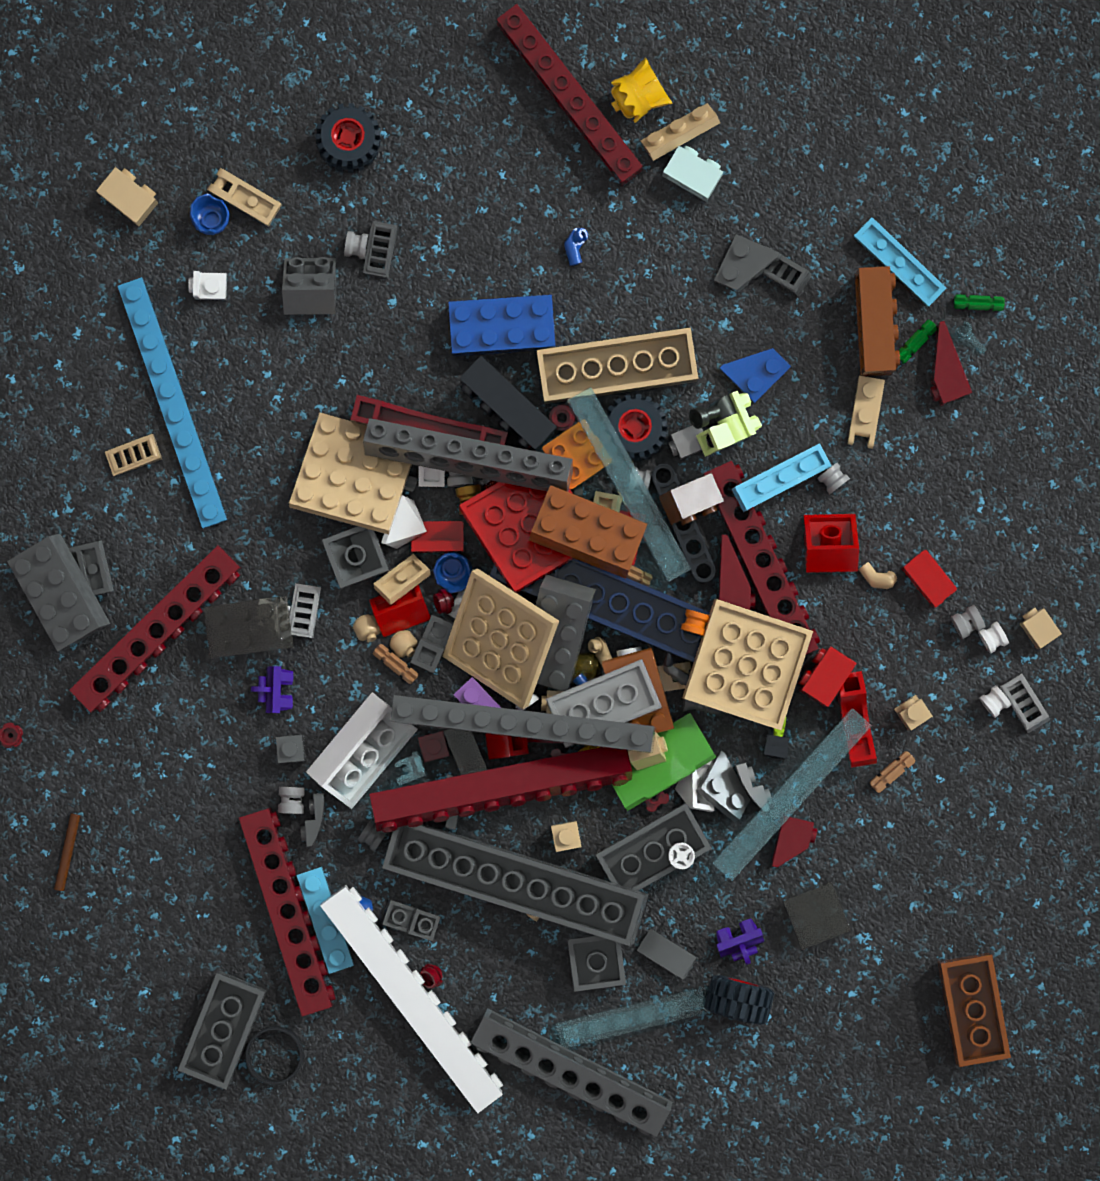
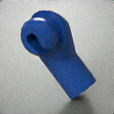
[564,228,588,266]

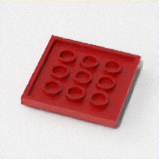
[459,482,574,593]

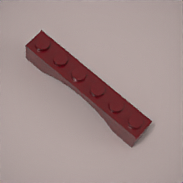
[350,395,508,445]

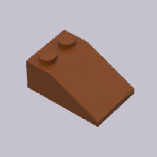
[602,647,674,733]

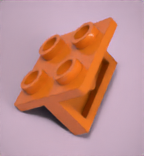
[542,419,612,490]

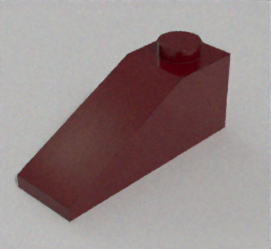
[930,321,972,406]
[718,535,755,610]

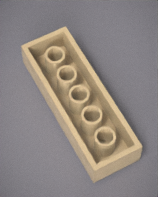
[537,328,698,404]

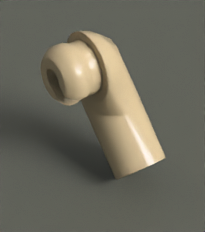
[858,562,897,589]
[588,637,612,667]

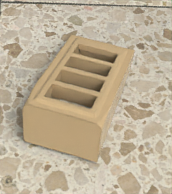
[105,434,162,476]

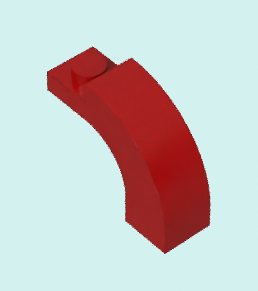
[837,671,877,768]

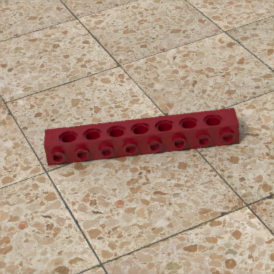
[496,4,643,186]
[703,461,820,654]
[69,545,242,713]
[239,808,336,1016]

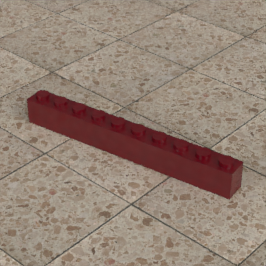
[369,747,632,833]

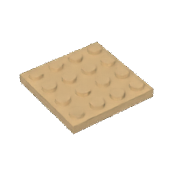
[289,413,412,535]
[442,568,559,709]
[682,599,813,730]

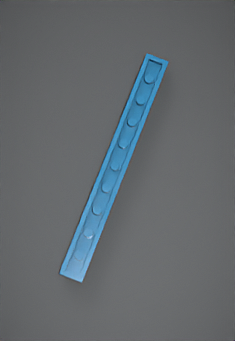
[118,277,227,529]

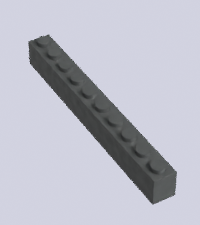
[391,695,656,753]

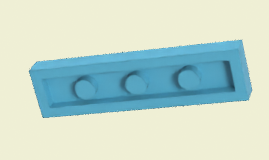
[854,217,946,307]
[732,444,831,512]
[297,867,354,974]

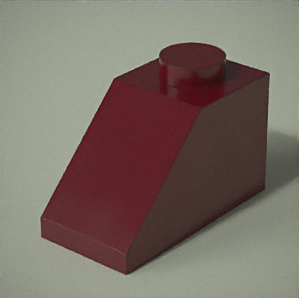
[771,815,817,867]

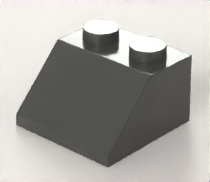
[322,526,390,589]

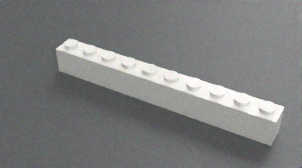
[320,885,503,1113]

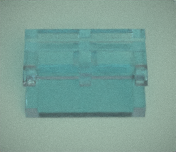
[395,751,427,785]

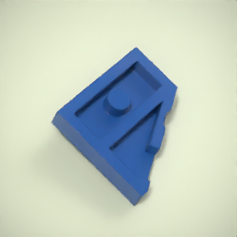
[719,348,791,403]

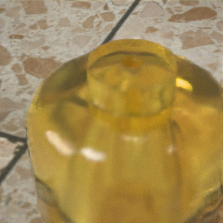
[574,653,600,678]

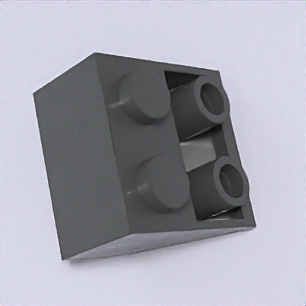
[282,257,336,315]

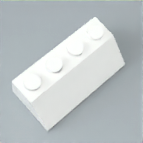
[306,692,418,809]

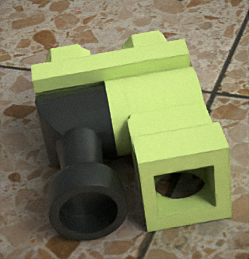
[689,391,762,457]

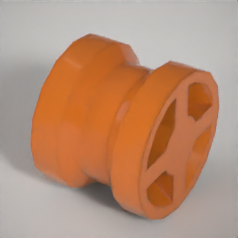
[681,609,710,636]

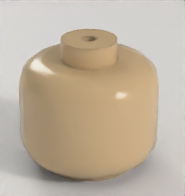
[353,614,381,642]
[389,630,418,658]

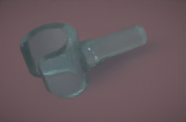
[957,321,987,354]

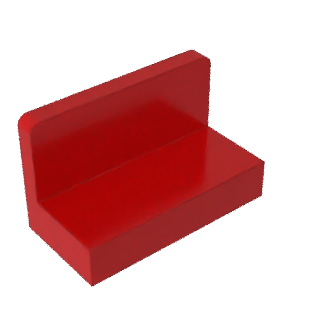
[411,521,464,553]
[901,550,957,608]
[369,584,431,637]

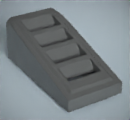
[363,221,398,278]
[762,246,812,297]

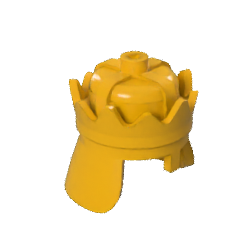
[611,57,673,123]

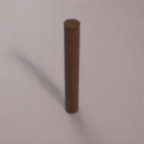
[54,813,81,891]

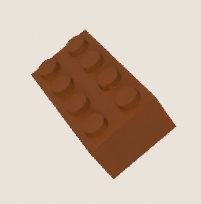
[855,266,900,377]
[529,485,648,579]
[937,953,1011,1067]

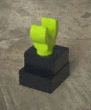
[762,717,789,760]

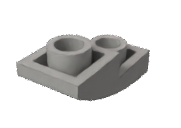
[735,763,773,811]

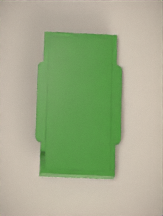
[612,713,717,811]

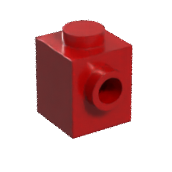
[485,734,529,759]

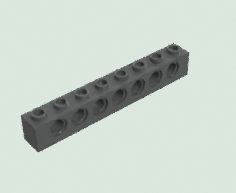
[363,418,573,492]
[470,1008,673,1137]

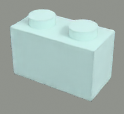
[662,146,723,202]

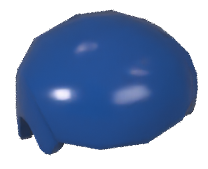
[190,194,230,235]
[433,551,472,593]

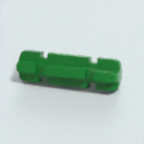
[954,294,1005,311]
[899,320,937,364]

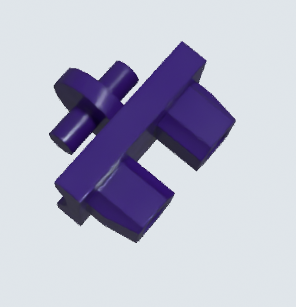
[251,666,293,713]
[716,919,765,965]

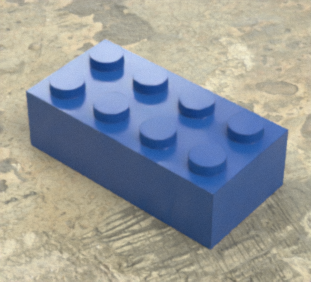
[449,295,555,357]

